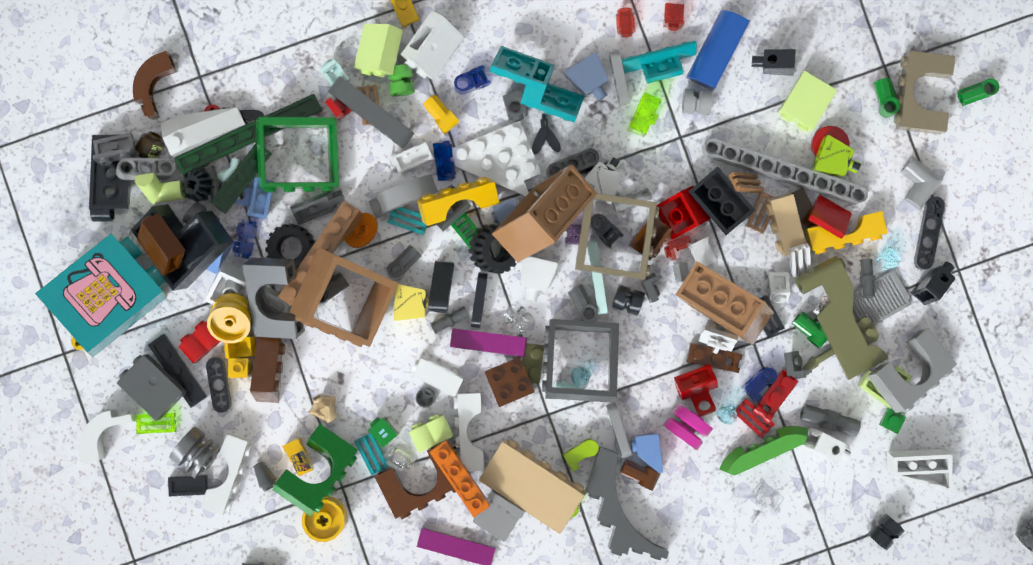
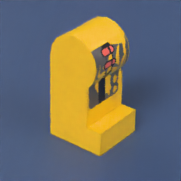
[282,437,314,477]

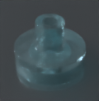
[571,366,591,387]
[716,404,737,425]

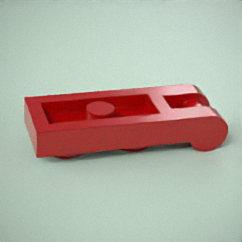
[752,370,799,424]

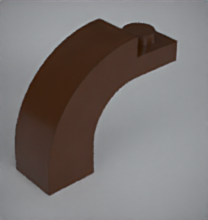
[132,51,177,120]

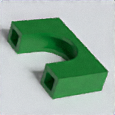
[273,424,358,517]

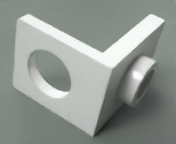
[688,237,717,266]

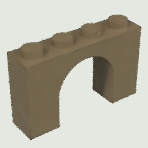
[894,51,955,135]

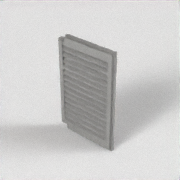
[853,268,911,325]

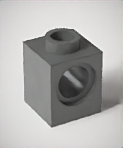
[502,90,527,122]

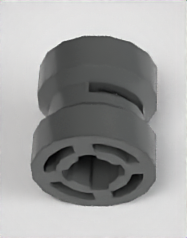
[415,388,436,408]

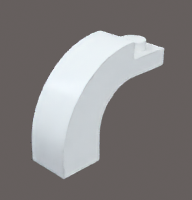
[78,409,137,464]

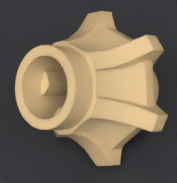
[308,394,338,423]

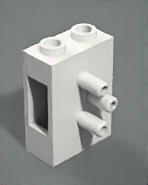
[401,11,464,80]

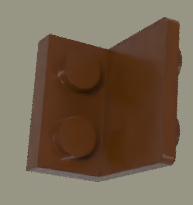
[485,357,535,407]

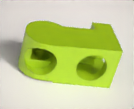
[563,439,599,472]

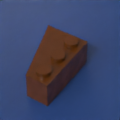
[250,337,286,403]

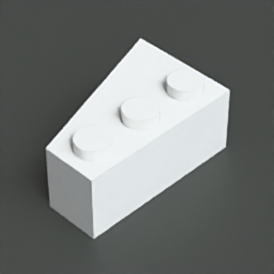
[887,449,952,492]

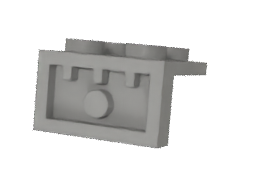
[473,490,525,542]

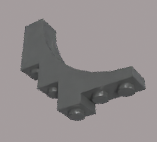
[585,446,669,561]

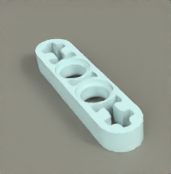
[587,240,608,315]

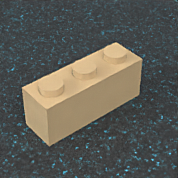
[766,193,806,256]

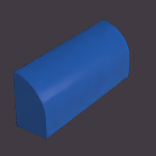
[686,10,750,92]

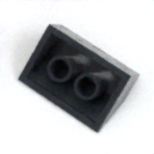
[688,166,755,235]

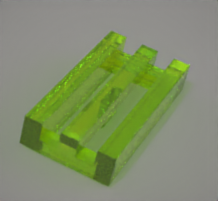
[136,413,177,434]

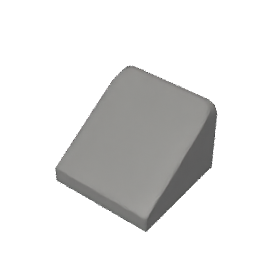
[673,262,689,283]

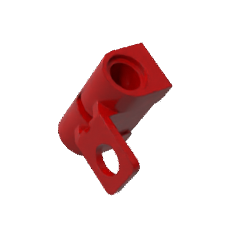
[674,364,718,417]

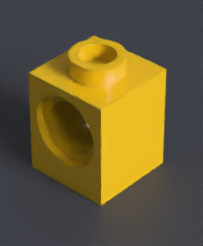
[228,358,252,378]

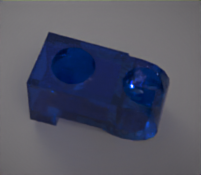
[741,367,778,402]

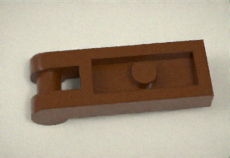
[686,343,743,373]

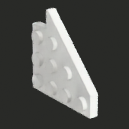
[449,121,541,196]

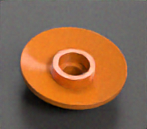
[345,213,378,248]

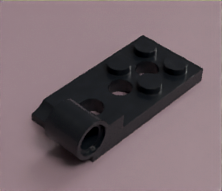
[89,134,132,222]

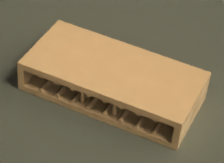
[479,439,587,534]

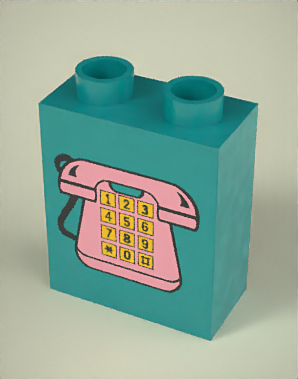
[35,233,167,358]

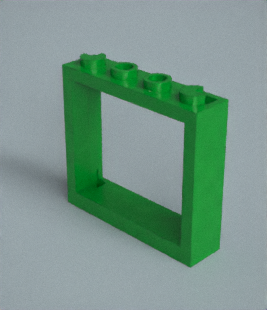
[256,117,339,193]

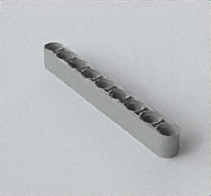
[702,138,868,205]

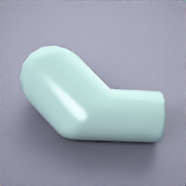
[217,158,241,182]

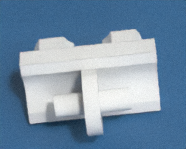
[699,321,738,354]

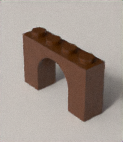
[375,442,456,520]

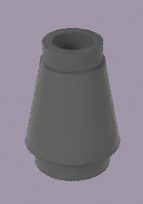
[253,461,277,492]

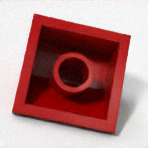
[656,185,711,240]

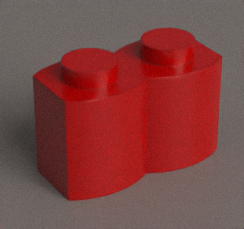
[178,320,221,364]

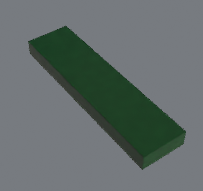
[210,142,272,214]

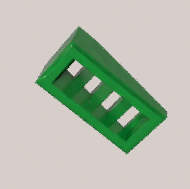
[451,213,478,249]

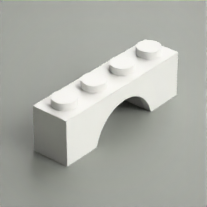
[454,392,485,471]
[200,433,252,516]

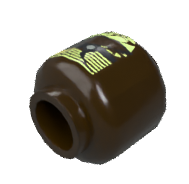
[135,131,164,158]

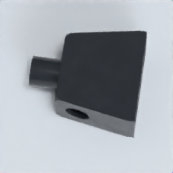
[751,49,796,76]
[910,261,955,305]

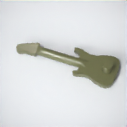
[802,317,879,375]

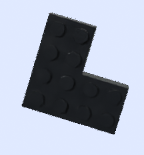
[131,204,234,291]

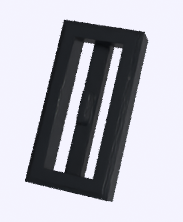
[756,295,785,338]

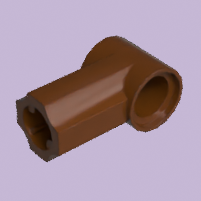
[620,458,661,491]

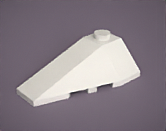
[160,107,246,157]
[205,260,290,312]

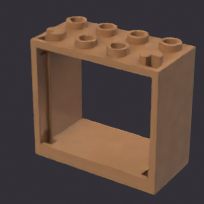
[492,164,597,262]
[289,247,399,348]
[675,261,774,345]

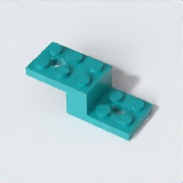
[489,46,585,123]

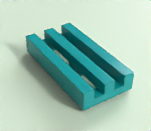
[387,207,427,235]
[354,433,389,476]

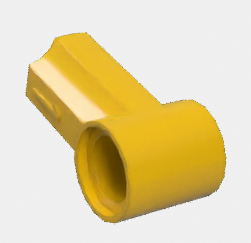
[423,94,460,134]

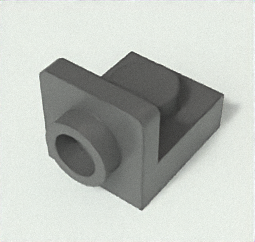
[641,273,662,303]
[784,351,812,379]

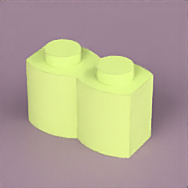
[409,413,454,453]

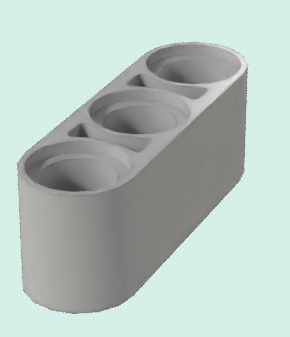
[116,158,175,180]

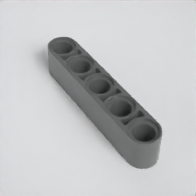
[328,76,415,148]

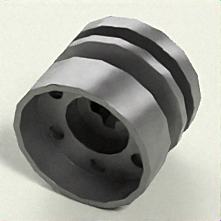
[169,426,221,479]

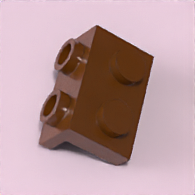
[628,218,672,260]

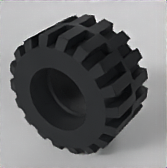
[265,223,316,270]
[468,224,517,274]

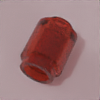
[616,7,636,37]

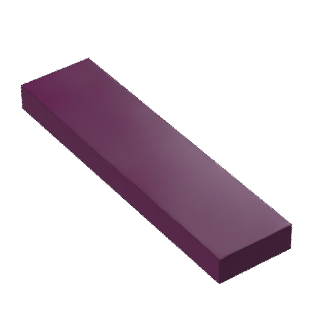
[450,328,527,357]
[416,527,496,565]

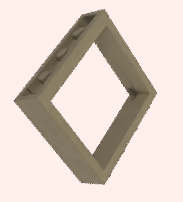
[575,193,659,280]

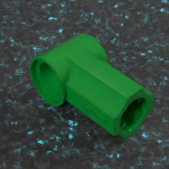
[873,78,900,118]
[957,78,1000,106]
[791,311,828,349]

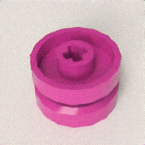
[663,403,713,451]

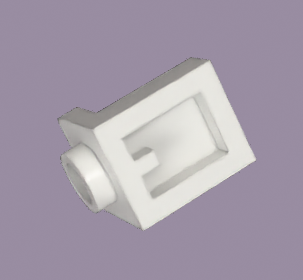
[768,272,791,303]

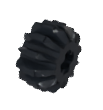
[181,169,214,202]

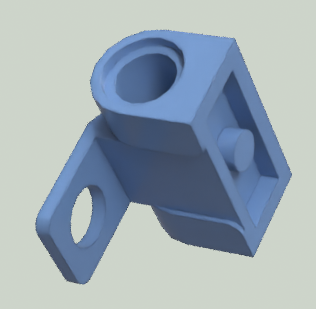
[234,177,274,219]

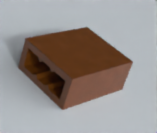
[137,213,185,276]

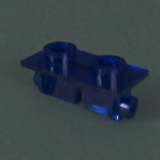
[433,141,456,181]
[232,219,258,259]

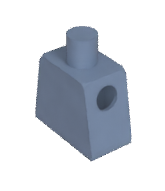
[565,52,608,101]

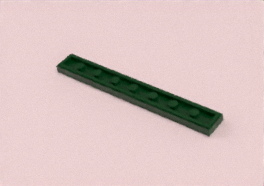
[174,94,323,176]

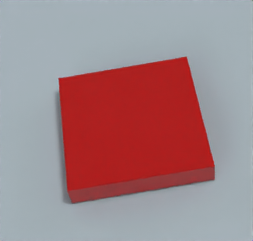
[809,194,852,239]

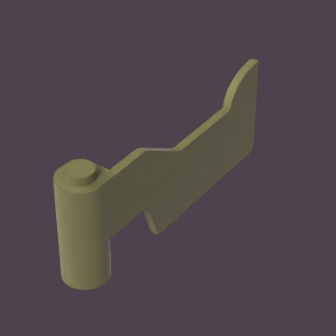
[794,256,889,380]

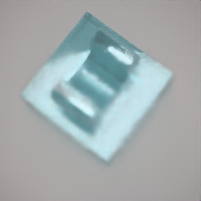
[876,245,901,271]

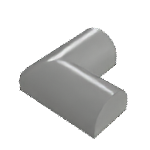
[900,157,943,210]

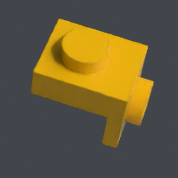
[224,337,256,359]

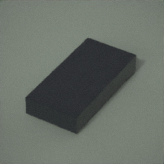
[168,475,208,497]

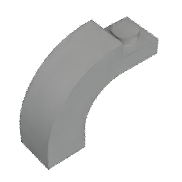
[368,174,438,219]

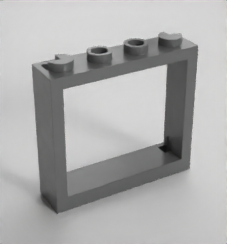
[542,319,619,403]

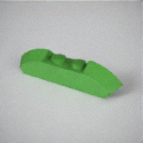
[719,426,808,476]

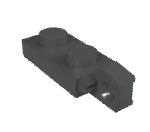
[290,190,345,225]

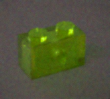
[627,92,662,138]

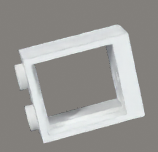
[412,358,465,397]

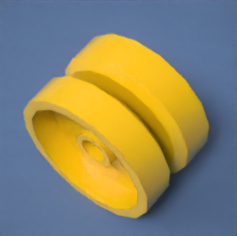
[207,293,252,343]
[302,496,347,542]

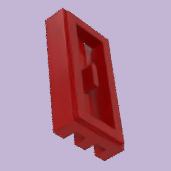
[733,398,775,439]

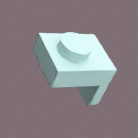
[320,59,350,86]

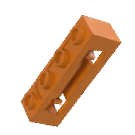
[430,439,490,518]

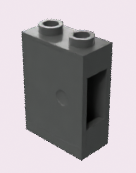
[117,354,187,421]

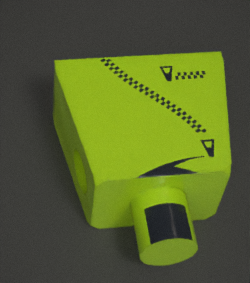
[811,135,861,177]

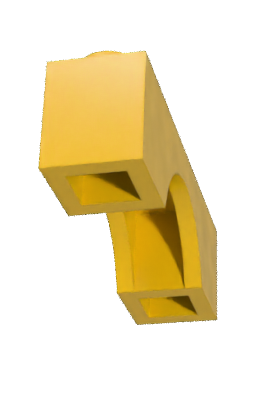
[417,177,499,226]
[803,211,888,255]

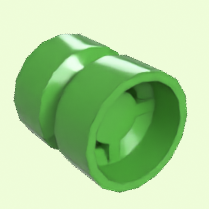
[388,65,415,97]

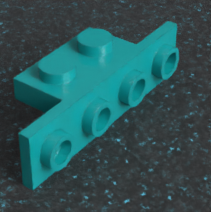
[621,40,697,84]

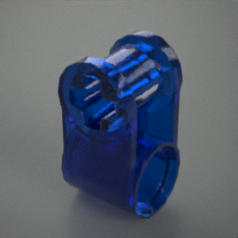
[454,65,492,95]

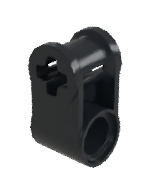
[590,214,624,249]

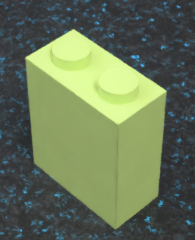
[354,24,403,77]
[777,71,837,132]

